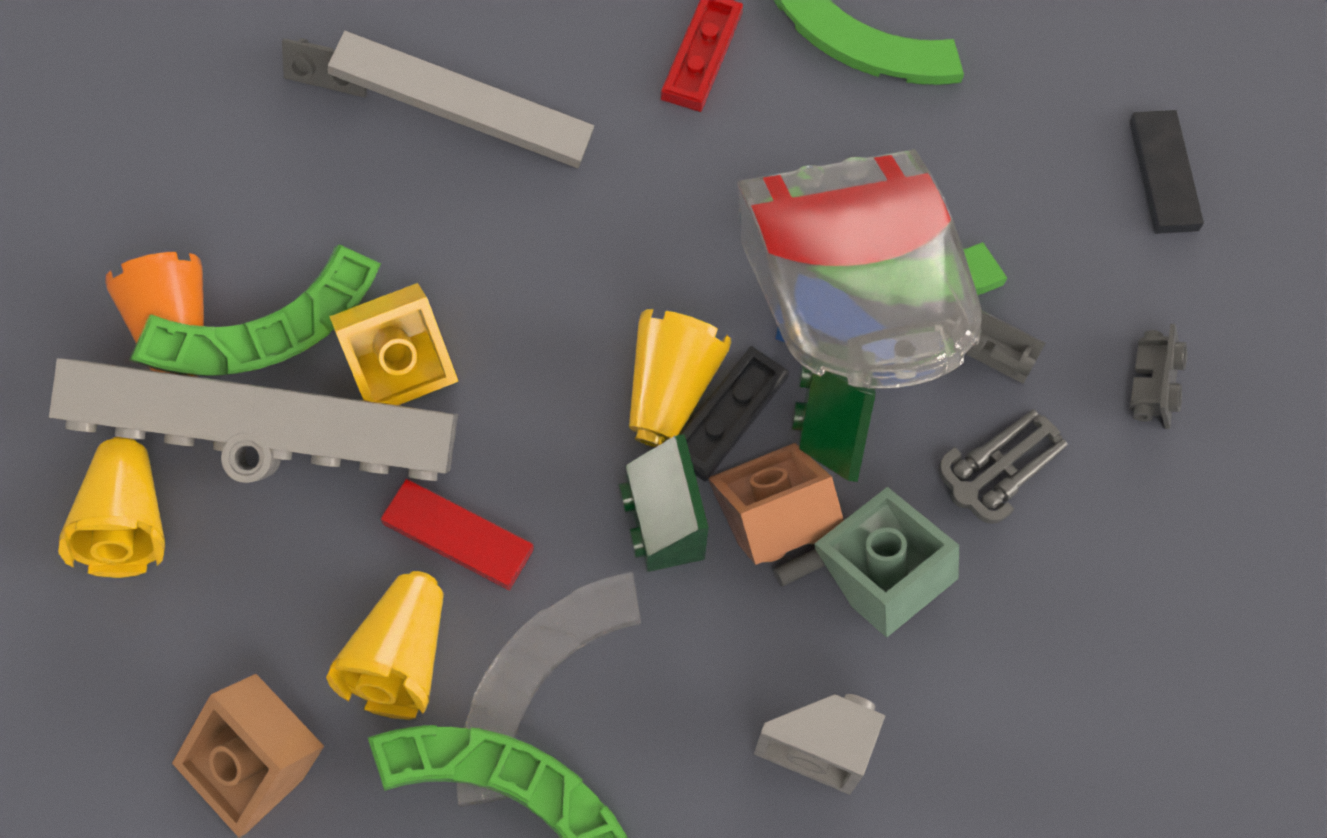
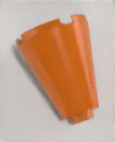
[105,252,204,377]

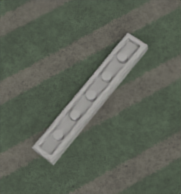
[328,30,595,169]

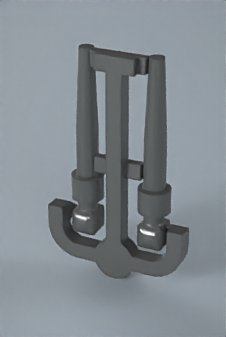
[938,409,1068,524]

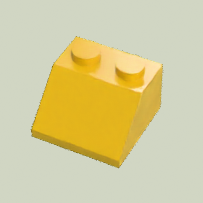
[329,283,459,405]

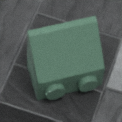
[815,487,959,638]

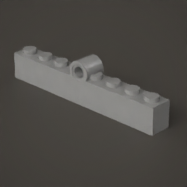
[49,358,458,483]

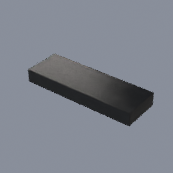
[1129,110,1204,234]
[679,346,789,482]

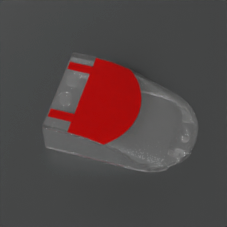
[737,149,982,388]

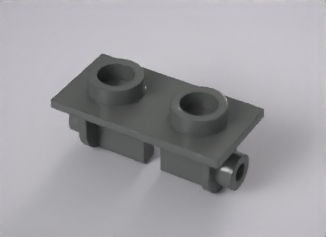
[282,38,367,98]
[940,300,1046,384]
[1129,324,1187,429]

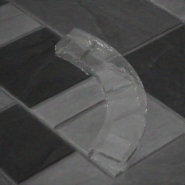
[457,572,641,807]

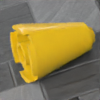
[629,309,731,447]
[58,436,165,578]
[326,571,444,720]

